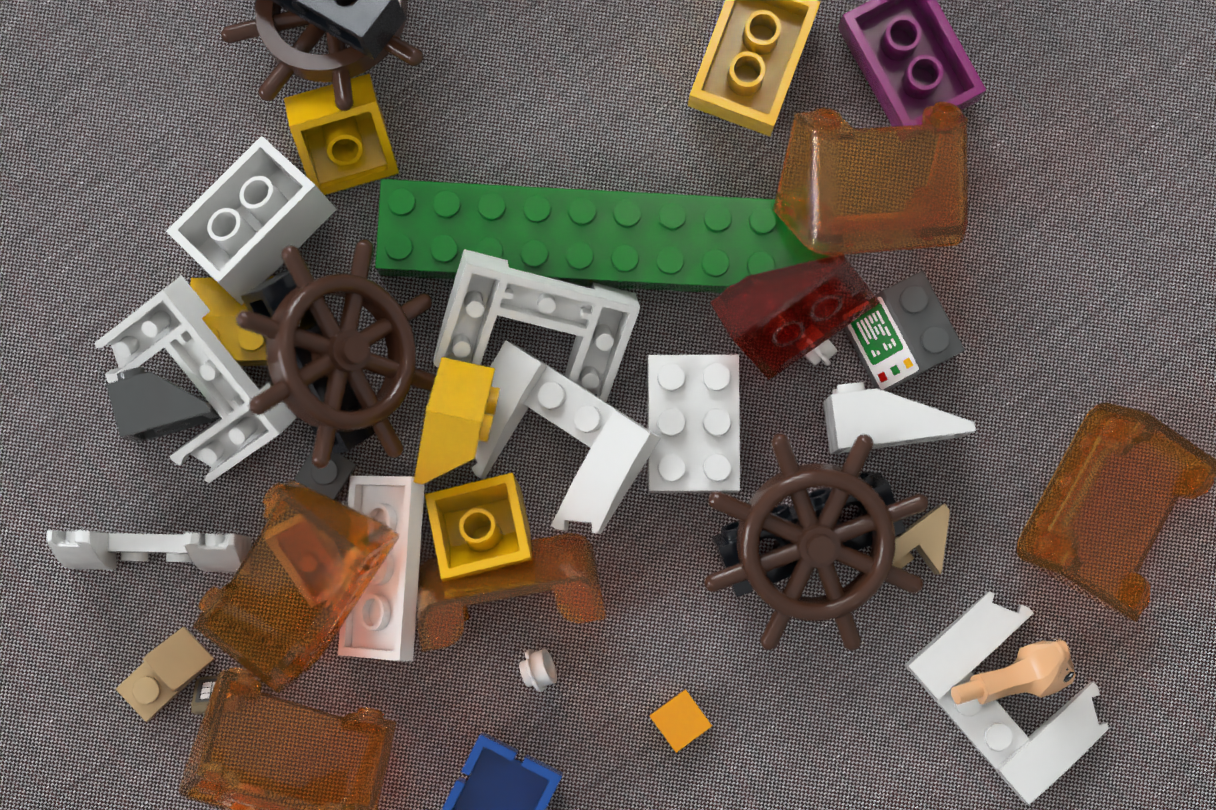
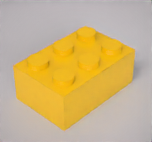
[688,0,821,136]

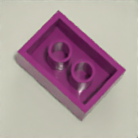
[837,0,987,142]

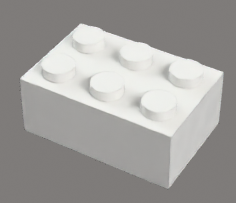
[166,136,337,305]
[647,355,740,493]

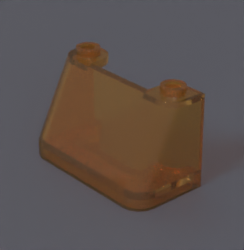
[773,102,968,255]
[1016,403,1216,622]
[193,480,399,694]
[417,533,606,652]
[178,667,397,810]

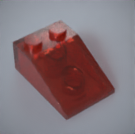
[710,254,880,380]

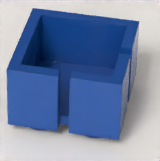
[442,731,563,810]

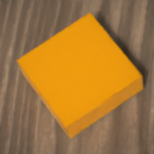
[649,689,712,753]

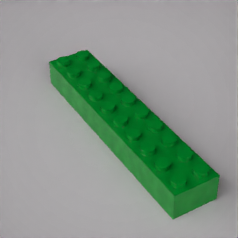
[375,179,831,298]

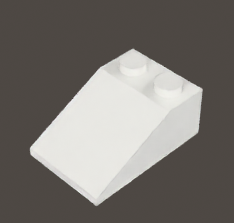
[823,382,976,455]

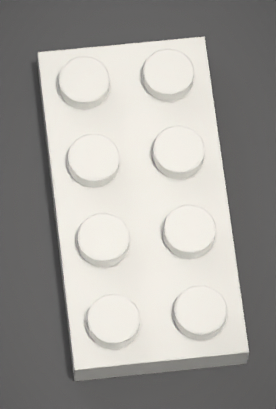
[338,476,425,661]

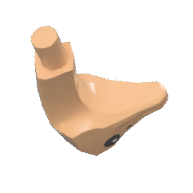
[951,638,1076,705]

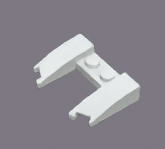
[433,249,640,402]
[94,275,297,483]
[472,340,661,534]
[47,530,251,573]
[904,591,1109,805]

